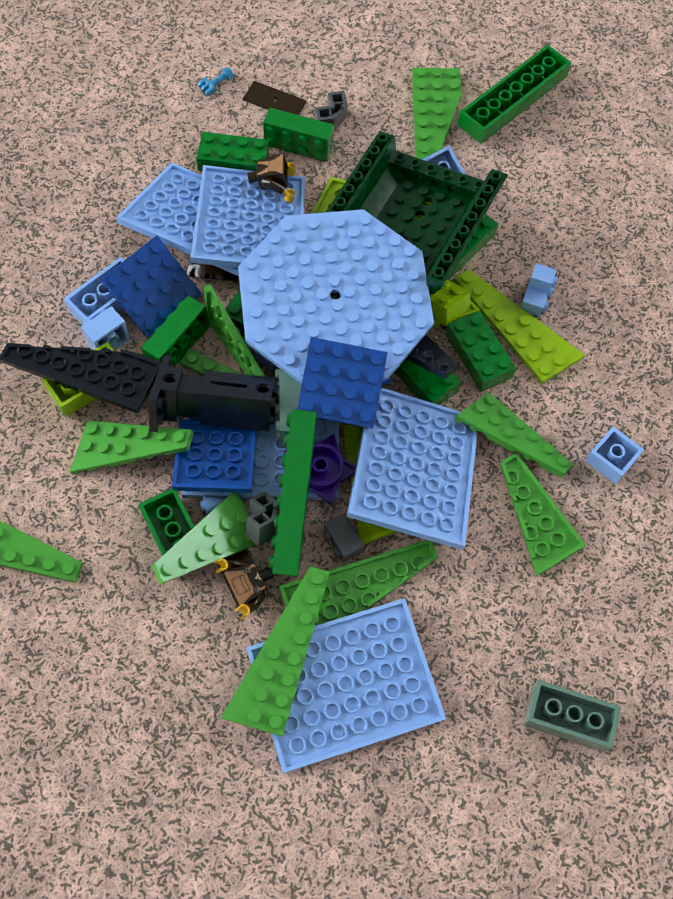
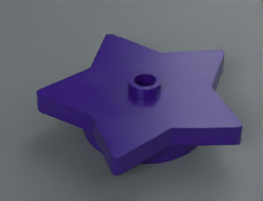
[309,435,356,505]

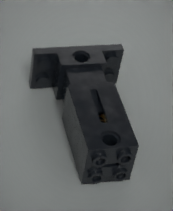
[148,354,278,432]

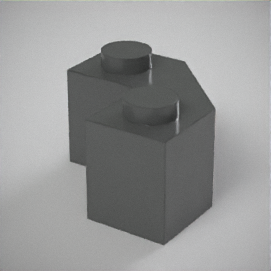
[315,91,348,131]
[246,492,278,546]

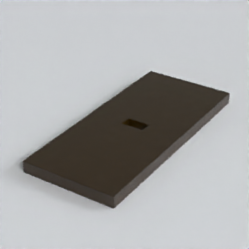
[243,81,307,115]

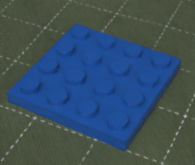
[100,235,202,338]
[297,337,388,429]
[172,420,256,493]

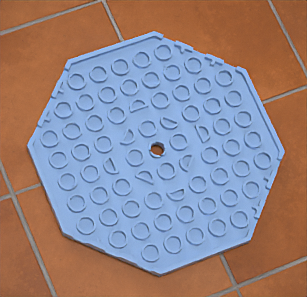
[238,210,434,384]

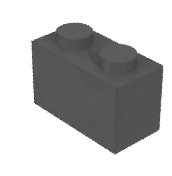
[322,513,364,562]

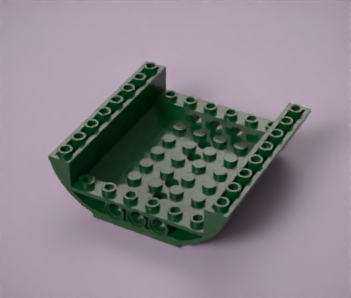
[325,131,508,295]

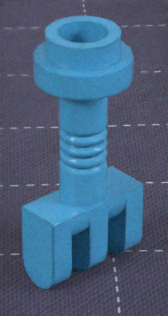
[197,67,234,96]

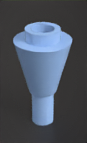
[199,496,224,515]

